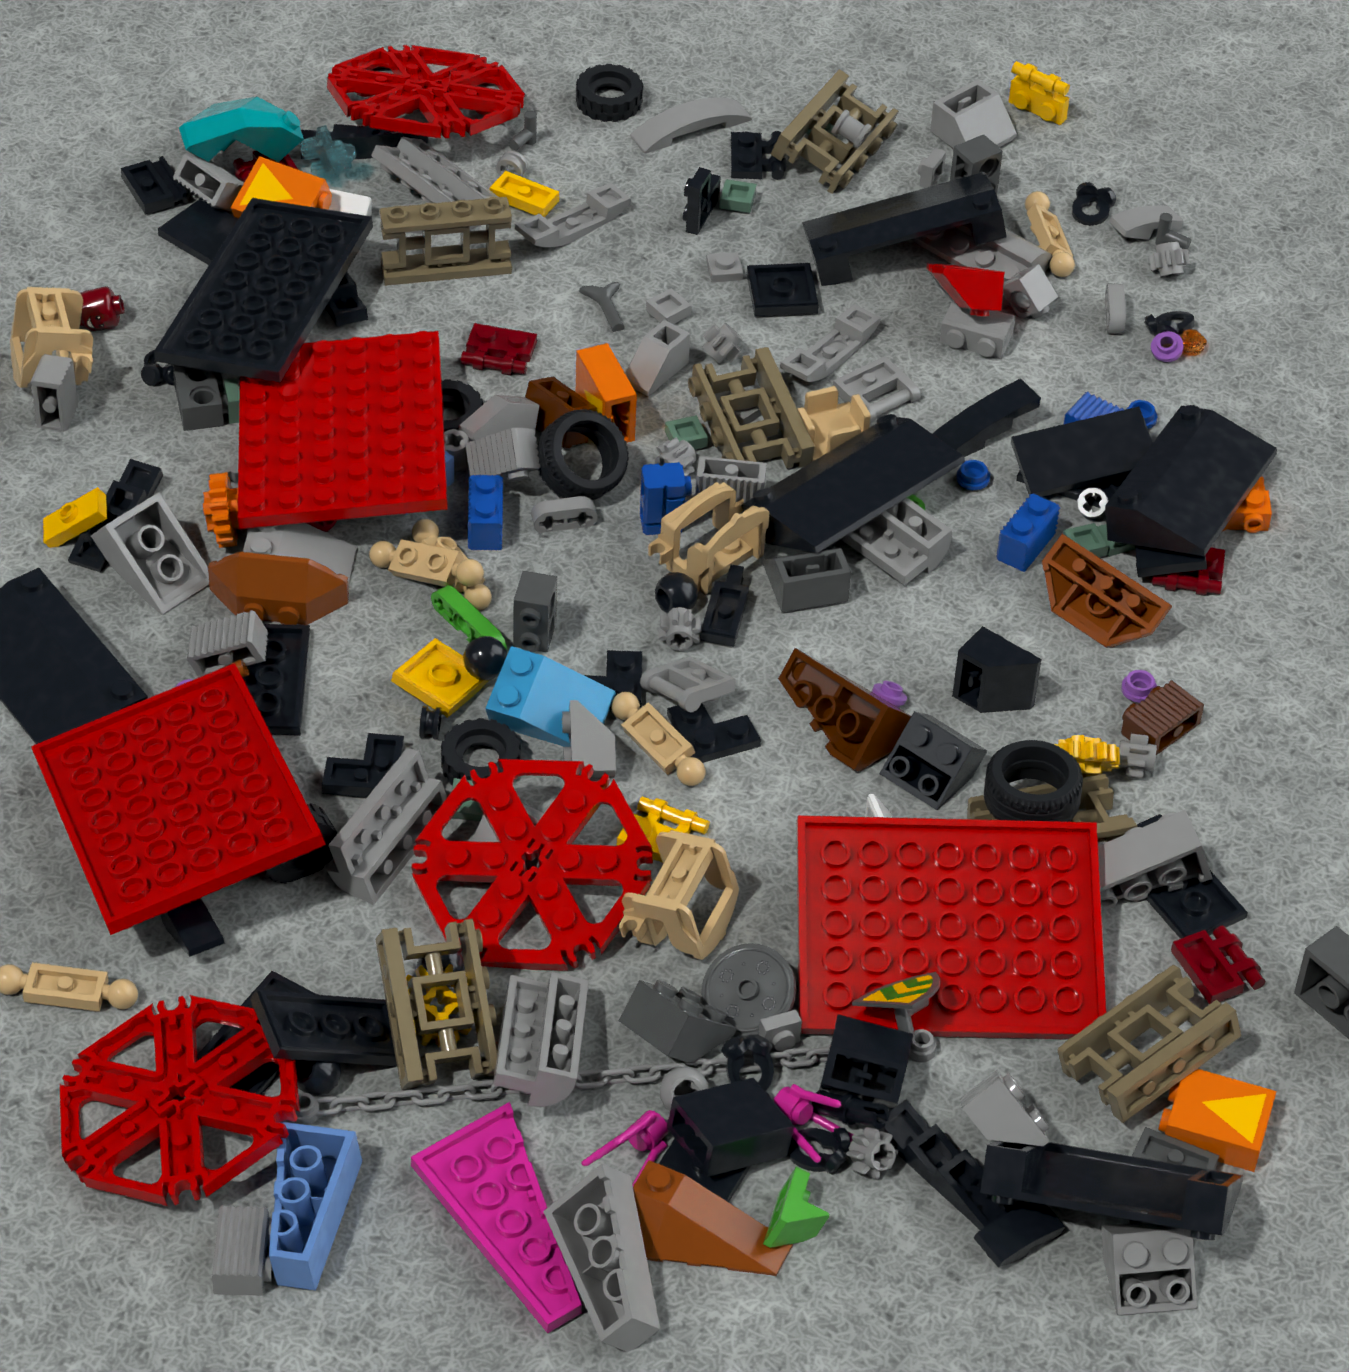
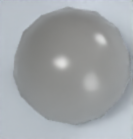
[660,1066,709,1111]

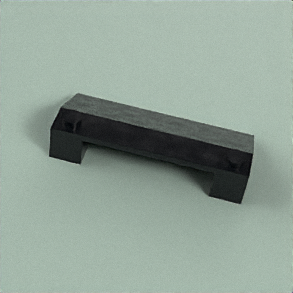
[802,172,1007,286]
[1105,405,1277,556]
[741,414,966,553]
[0,568,148,744]
[980,1141,1243,1240]

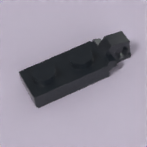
[700,564,749,647]

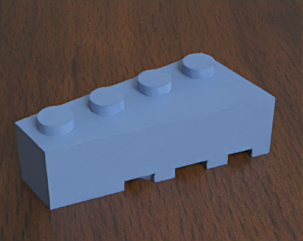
[269,1122,362,1291]

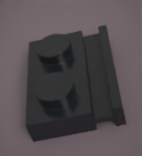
[121,156,188,215]

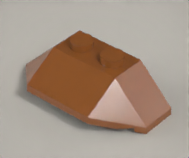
[1042,534,1172,648]
[208,552,349,625]

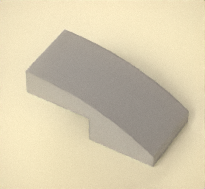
[1109,205,1183,240]

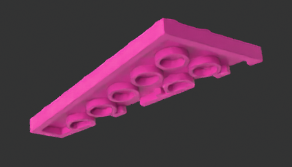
[411,1102,582,1334]

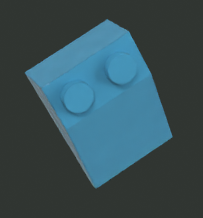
[485,646,616,747]

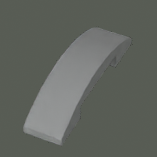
[630,98,752,154]
[514,183,631,247]
[780,304,881,382]

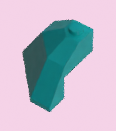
[179,96,304,162]

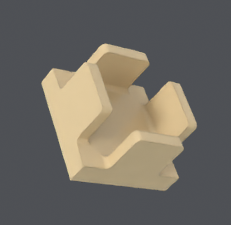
[797,386,871,462]

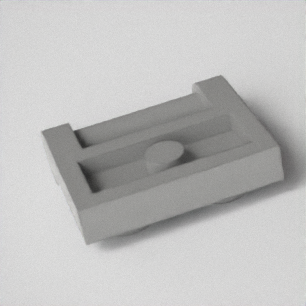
[833,356,921,423]
[640,657,735,712]

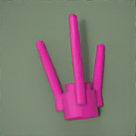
[774,1084,854,1163]
[581,1110,669,1186]

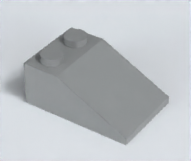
[91,492,209,615]
[243,523,357,585]

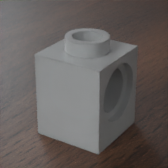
[1003,264,1058,319]

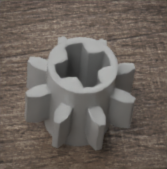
[1149,242,1190,278]
[702,323,743,363]
[655,437,696,476]
[659,607,701,651]
[1119,733,1157,778]
[846,1127,898,1179]

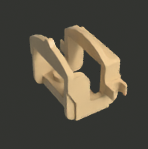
[10,287,93,388]
[648,482,769,595]
[619,830,739,960]

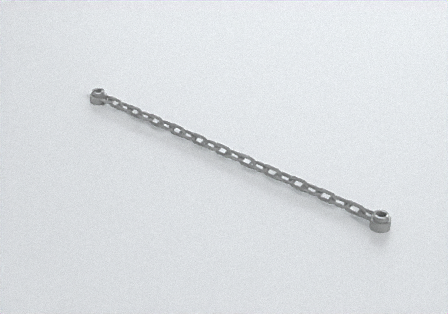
[291,1029,937,1125]

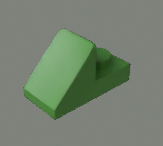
[763,1166,830,1248]

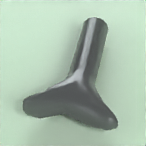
[579,282,624,332]

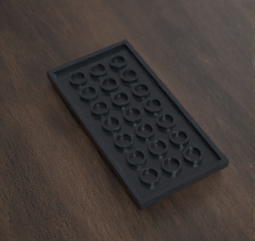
[154,198,373,382]

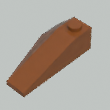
[633,1160,793,1276]

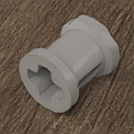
[831,109,872,149]
[444,429,469,472]

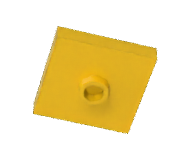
[391,638,490,718]

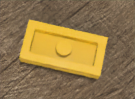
[489,171,559,217]
[43,487,107,548]

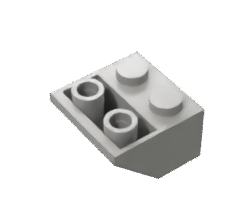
[930,79,1017,149]
[960,1070,1050,1146]
[1101,1222,1197,1315]

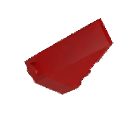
[927,263,1005,316]

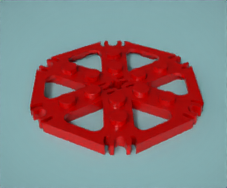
[327,45,525,139]
[411,759,653,971]
[60,995,300,1206]

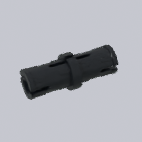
[812,1090,889,1129]

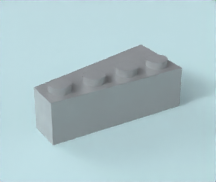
[1098,810,1213,911]
[543,1164,660,1352]

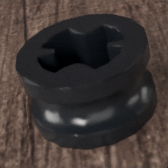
[419,706,442,739]

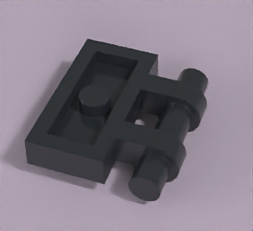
[731,131,787,180]

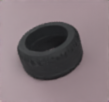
[536,409,629,501]
[984,740,1083,822]

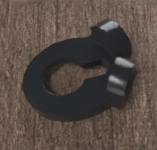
[1072,182,1116,226]
[1144,311,1194,336]
[141,350,174,386]
[721,1035,774,1091]
[788,1128,850,1174]

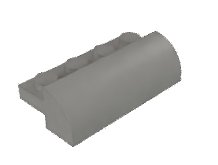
[371,137,498,231]
[913,224,1053,283]
[841,498,952,586]
[327,748,447,905]
[493,972,589,1107]

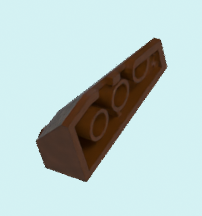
[778,648,911,772]

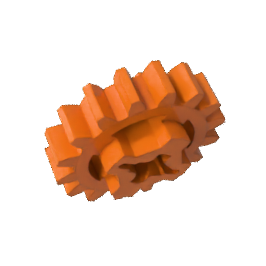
[203,472,239,548]

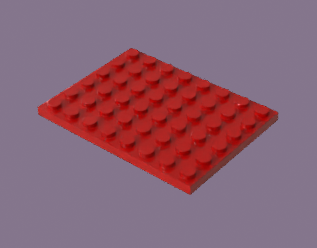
[237,331,448,529]
[31,663,326,935]
[796,815,1106,1039]

